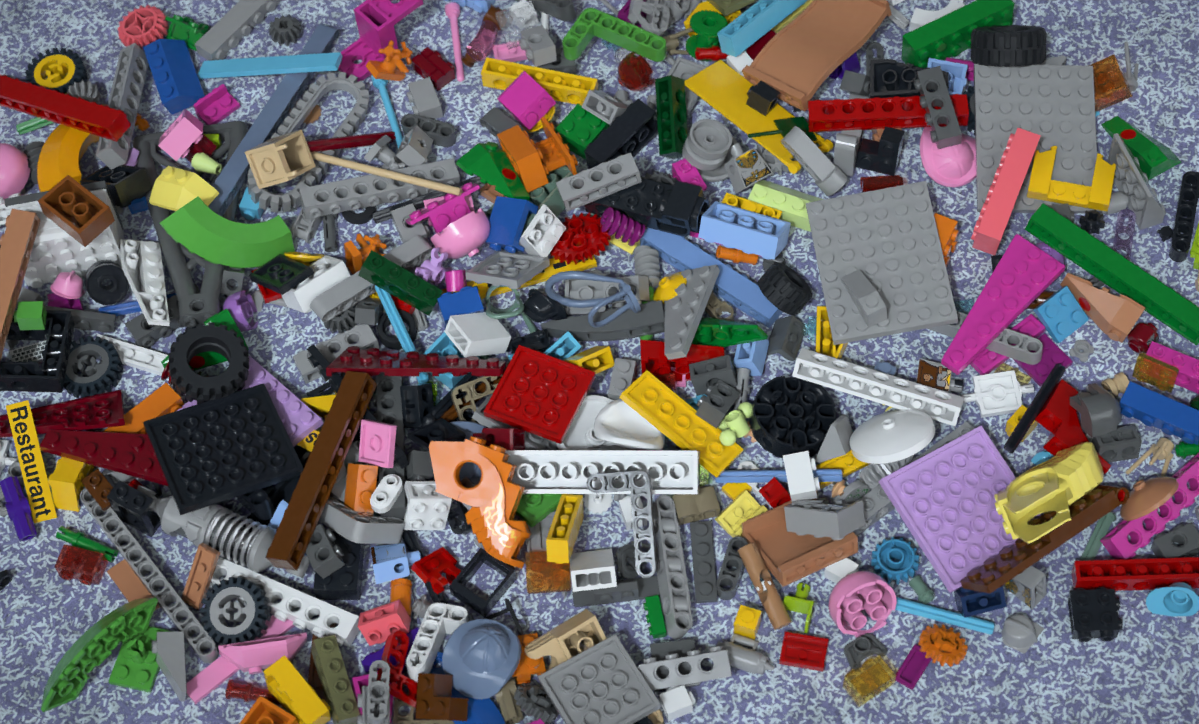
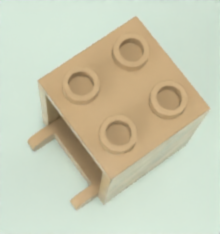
[245,130,316,189]

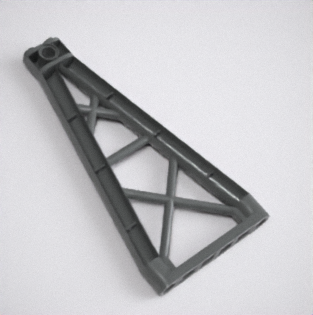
[132,121,248,328]

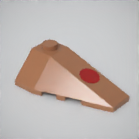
[1060,273,1145,343]

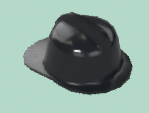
[523,289,567,323]

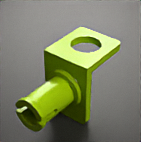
[784,583,814,633]

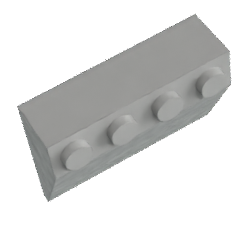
[1107,133,1166,230]

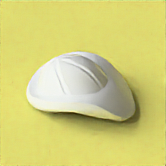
[594,399,665,450]

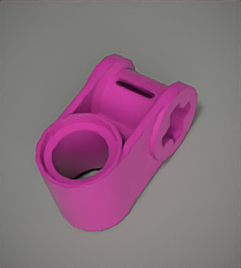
[445,270,467,292]

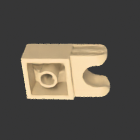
[524,609,607,672]

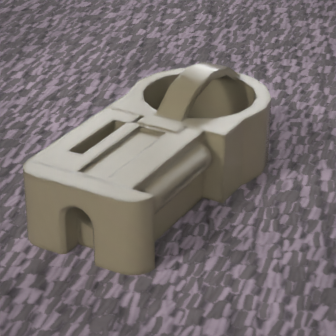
[705,290,735,321]

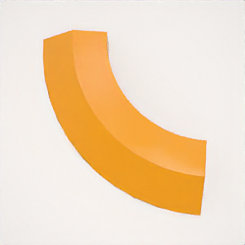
[37,104,108,192]

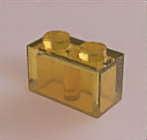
[843,655,896,707]

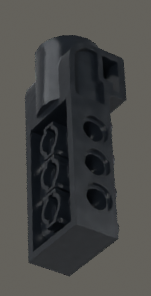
[584,172,710,236]

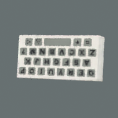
[10,341,46,363]

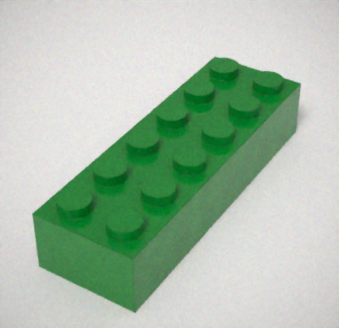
[901,0,1014,68]

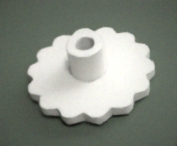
[583,494,613,514]

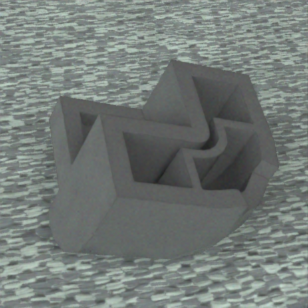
[1070,384,1121,438]

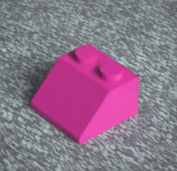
[497,71,556,130]

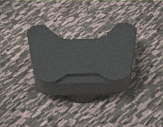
[844,633,887,672]

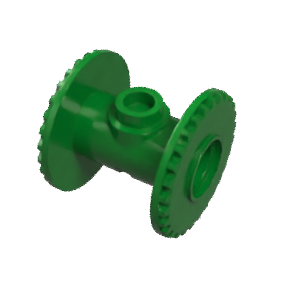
[685,10,728,62]

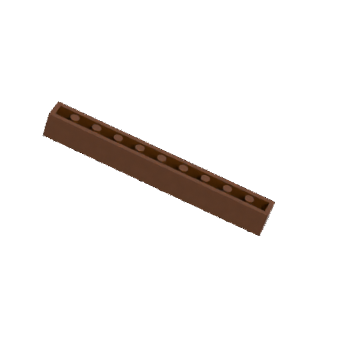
[266,371,377,571]

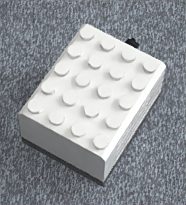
[0,181,124,288]

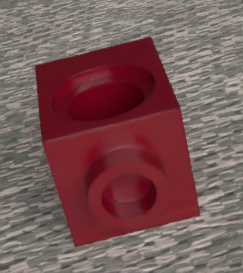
[185,134,217,162]

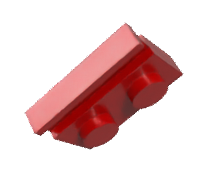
[779,632,829,672]

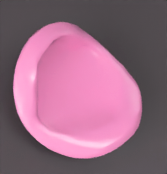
[920,127,976,188]

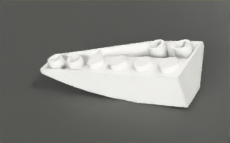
[119,239,170,326]

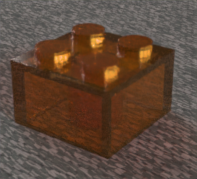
[1089,55,1133,111]

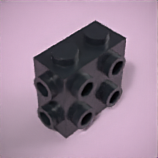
[1067,587,1123,642]

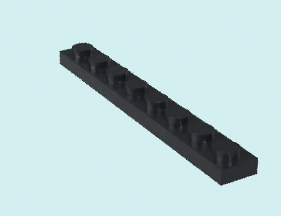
[307,344,409,469]

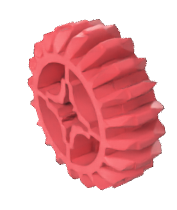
[117,4,169,51]

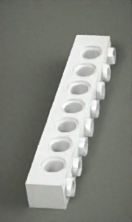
[792,348,964,426]
[209,557,359,647]

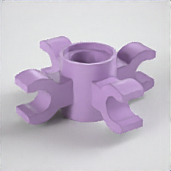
[414,247,451,285]

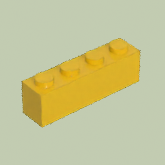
[546,494,584,564]

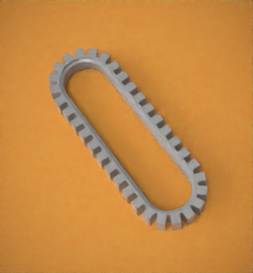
[247,72,369,213]

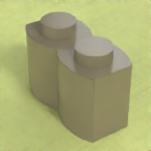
[672,486,720,525]

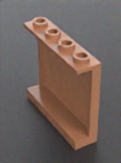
[742,491,858,587]

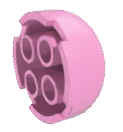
[0,143,31,199]
[430,208,490,259]
[828,571,897,638]

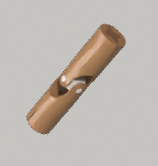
[737,542,792,630]

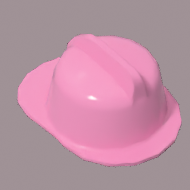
[50,270,85,299]

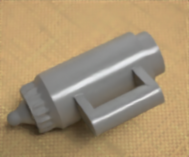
[716,633,774,675]

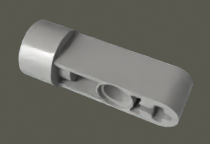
[781,126,847,196]

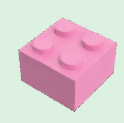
[158,109,204,161]

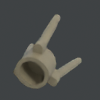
[662,27,693,55]

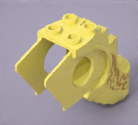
[994,442,1104,544]

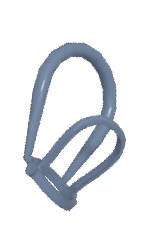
[545,271,641,327]

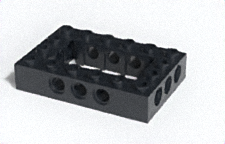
[0,309,75,393]

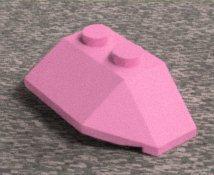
[218,632,307,674]

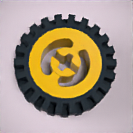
[25,48,88,94]

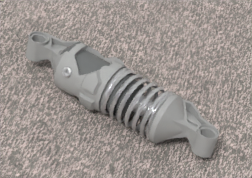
[136,485,310,578]

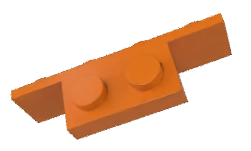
[535,117,578,175]

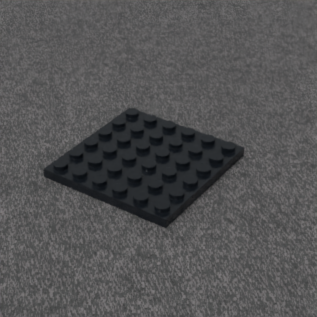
[143,383,304,515]

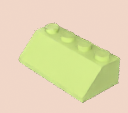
[748,179,824,232]

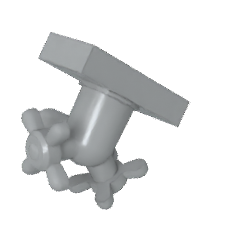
[364,135,406,171]

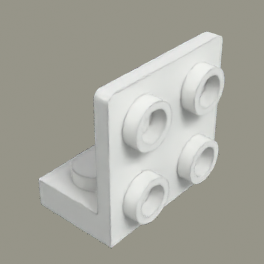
[403,481,452,530]

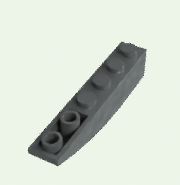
[541,300,665,341]

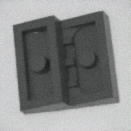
[650,639,700,691]

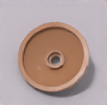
[1120,477,1179,521]

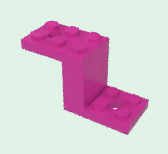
[338,0,423,82]

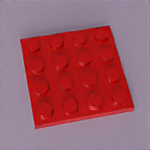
[483,345,596,444]

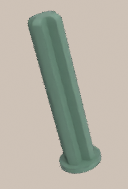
[1079,512,1116,561]

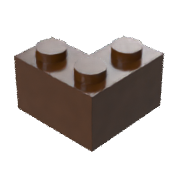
[415,673,468,721]

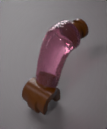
[461,4,508,67]

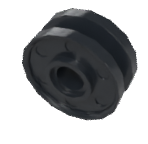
[85,260,129,305]

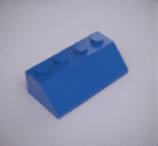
[143,39,205,115]
[1119,381,1199,445]

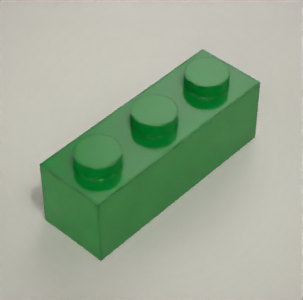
[643,595,667,639]

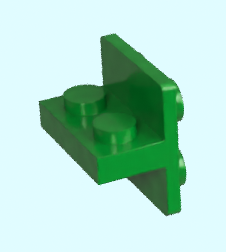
[165,14,210,51]

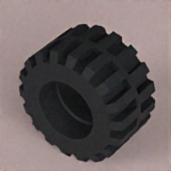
[758,262,813,316]

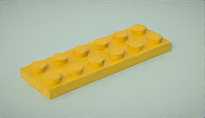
[620,370,744,478]

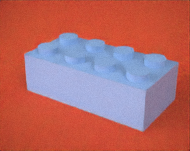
[698,201,791,260]

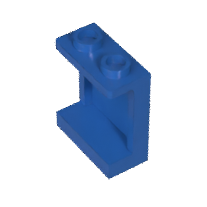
[485,196,538,254]

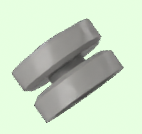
[683,119,732,171]

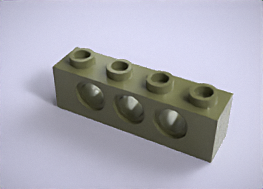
[311,635,360,724]

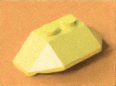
[149,166,219,211]

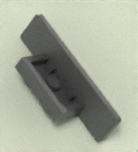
[572,576,660,607]

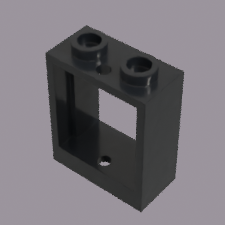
[449,548,517,617]

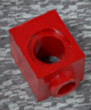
[759,477,791,509]

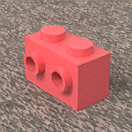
[358,600,411,646]

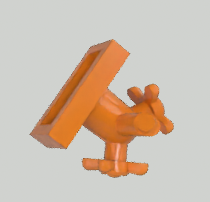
[366,40,413,81]
[344,233,387,274]

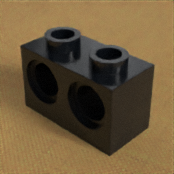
[400,383,434,428]

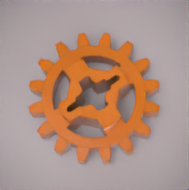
[918,624,968,667]

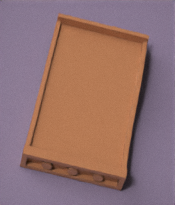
[742,0,892,112]

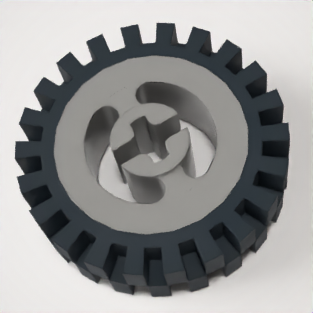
[200,577,271,645]

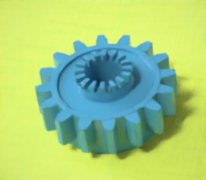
[871,537,919,585]

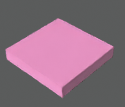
[358,419,396,468]

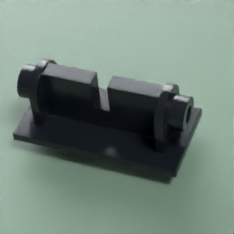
[507,328,549,354]

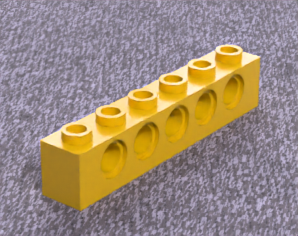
[481,57,598,106]

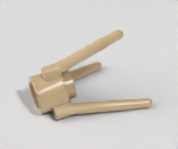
[1126,438,1174,477]

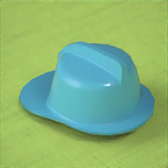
[1146,582,1199,617]

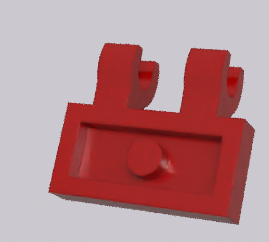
[411,547,461,594]

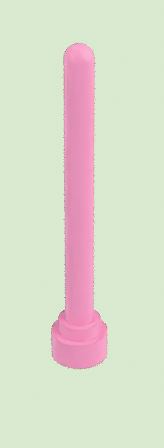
[445,2,464,82]

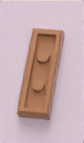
[181,543,220,610]
[107,559,160,611]

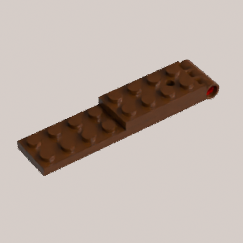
[960,485,1129,593]

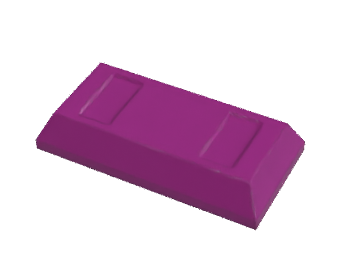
[893,644,932,690]

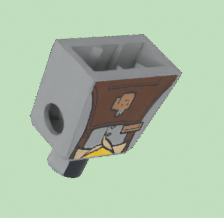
[916,358,963,393]

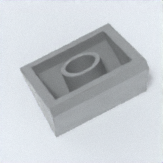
[815,414,853,463]

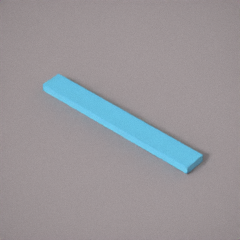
[198,52,343,79]

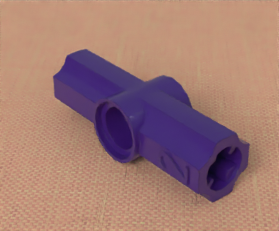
[0,476,37,542]

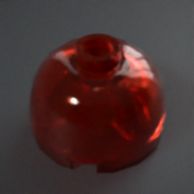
[617,52,655,92]

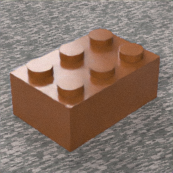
[38,175,115,247]

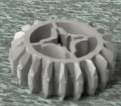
[859,455,914,490]

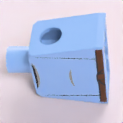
[370,543,421,584]

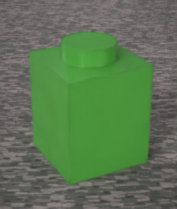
[14,301,47,330]

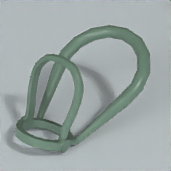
[480,285,543,360]

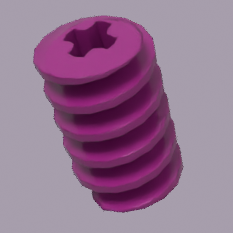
[600,207,645,246]

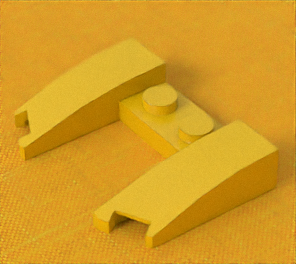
[1027,146,1116,212]

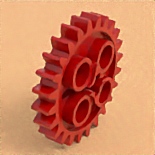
[550,213,611,265]

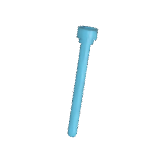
[371,75,403,149]

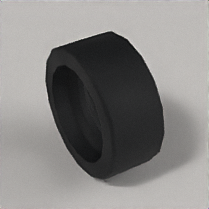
[377,310,417,350]

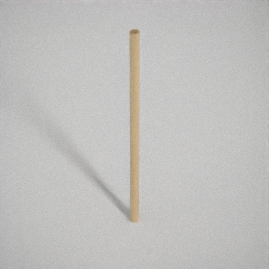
[310,152,462,196]

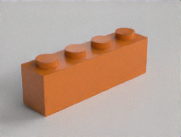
[103,383,184,434]

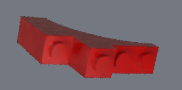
[1035,379,1111,474]

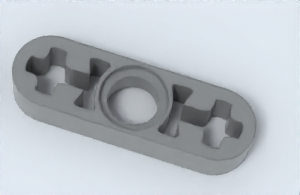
[366,660,390,724]

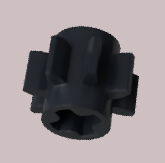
[1079,210,1105,234]

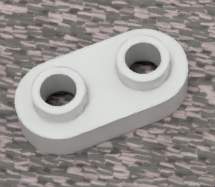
[370,474,403,513]

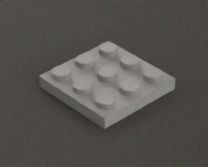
[465,251,550,289]

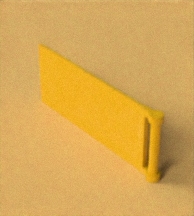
[684,60,833,174]

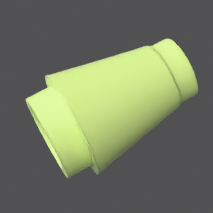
[191,153,222,175]

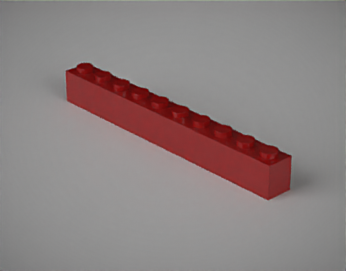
[0,74,131,142]

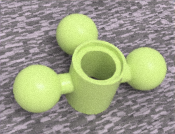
[717,402,752,446]

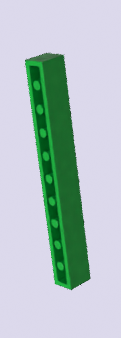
[1025,203,1199,346]

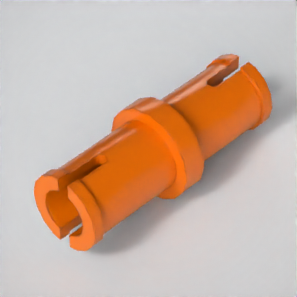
[716,245,758,265]

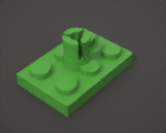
[108,626,171,693]

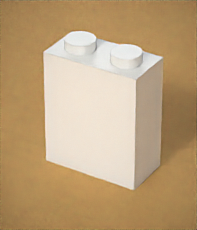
[444,311,511,358]
[570,549,617,592]

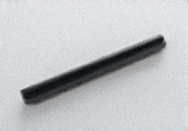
[372,176,486,223]
[1004,363,1066,453]

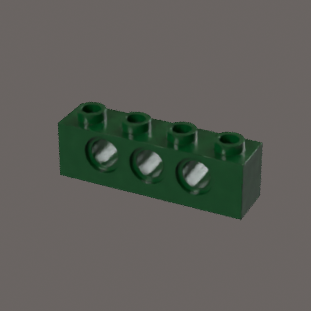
[655,75,688,159]
[358,250,443,316]

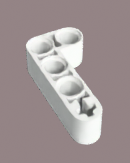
[406,603,469,683]

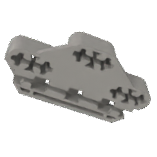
[628,0,690,36]

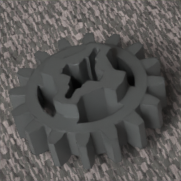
[513,683,559,723]

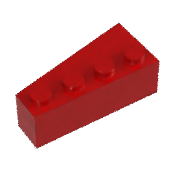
[640,340,724,382]

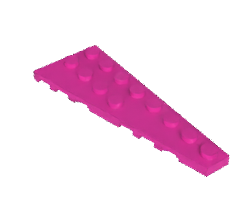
[941,234,1065,375]

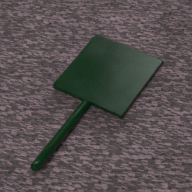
[748,116,817,141]

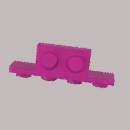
[405,182,480,233]

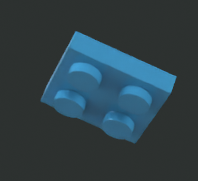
[1034,286,1089,343]

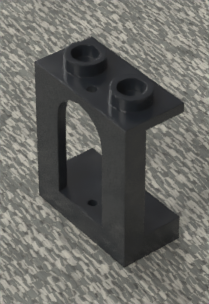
[107,480,161,537]

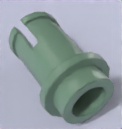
[909,576,934,605]

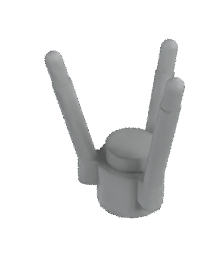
[1106,41,1139,92]

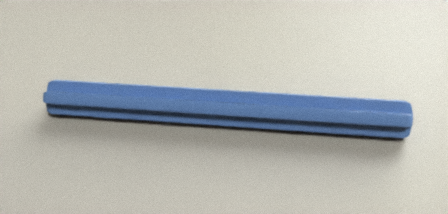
[715,469,843,483]

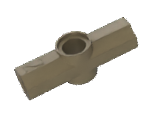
[495,677,523,724]

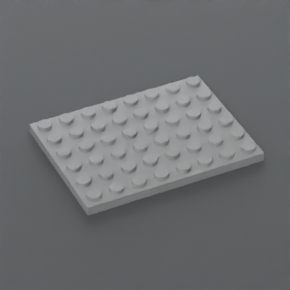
[973,64,1100,214]
[806,181,958,345]

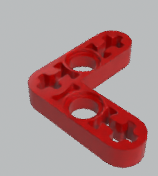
[377,630,418,708]

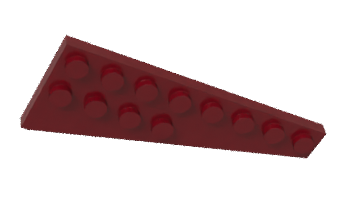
[326,346,506,376]
[0,390,125,438]
[39,430,168,486]

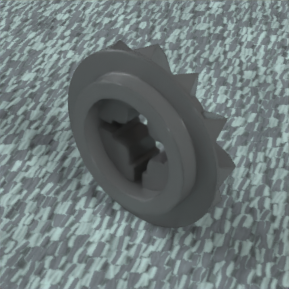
[614,544,643,579]

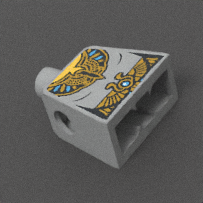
[725,142,773,194]
[1004,566,1047,610]

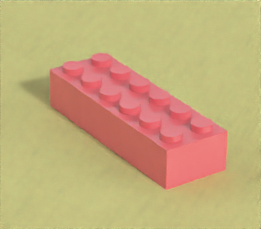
[971,128,1041,255]

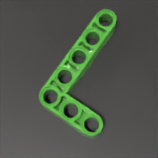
[562,8,666,62]

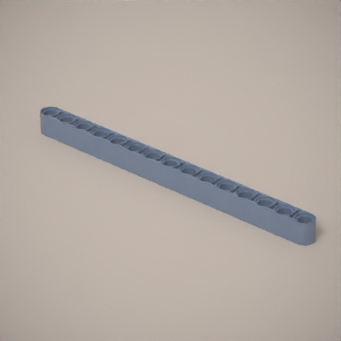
[208,23,339,216]

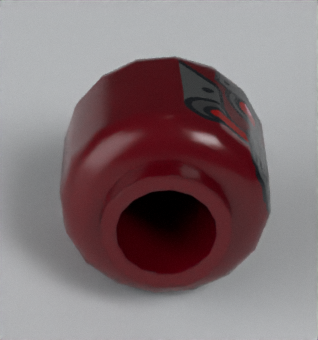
[1127,323,1159,354]

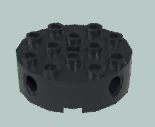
[749,376,836,458]

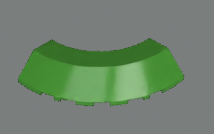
[159,196,295,269]
[41,597,158,713]

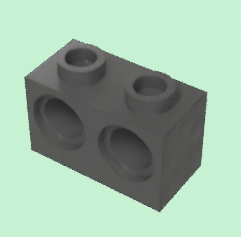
[695,379,740,428]
[1092,425,1142,463]
[305,524,345,579]

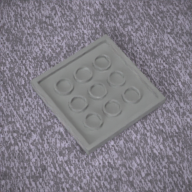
[538,634,661,724]

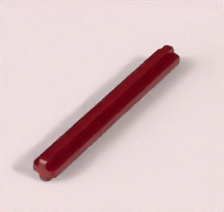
[306,131,396,152]

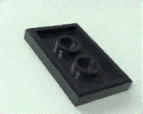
[249,254,314,295]

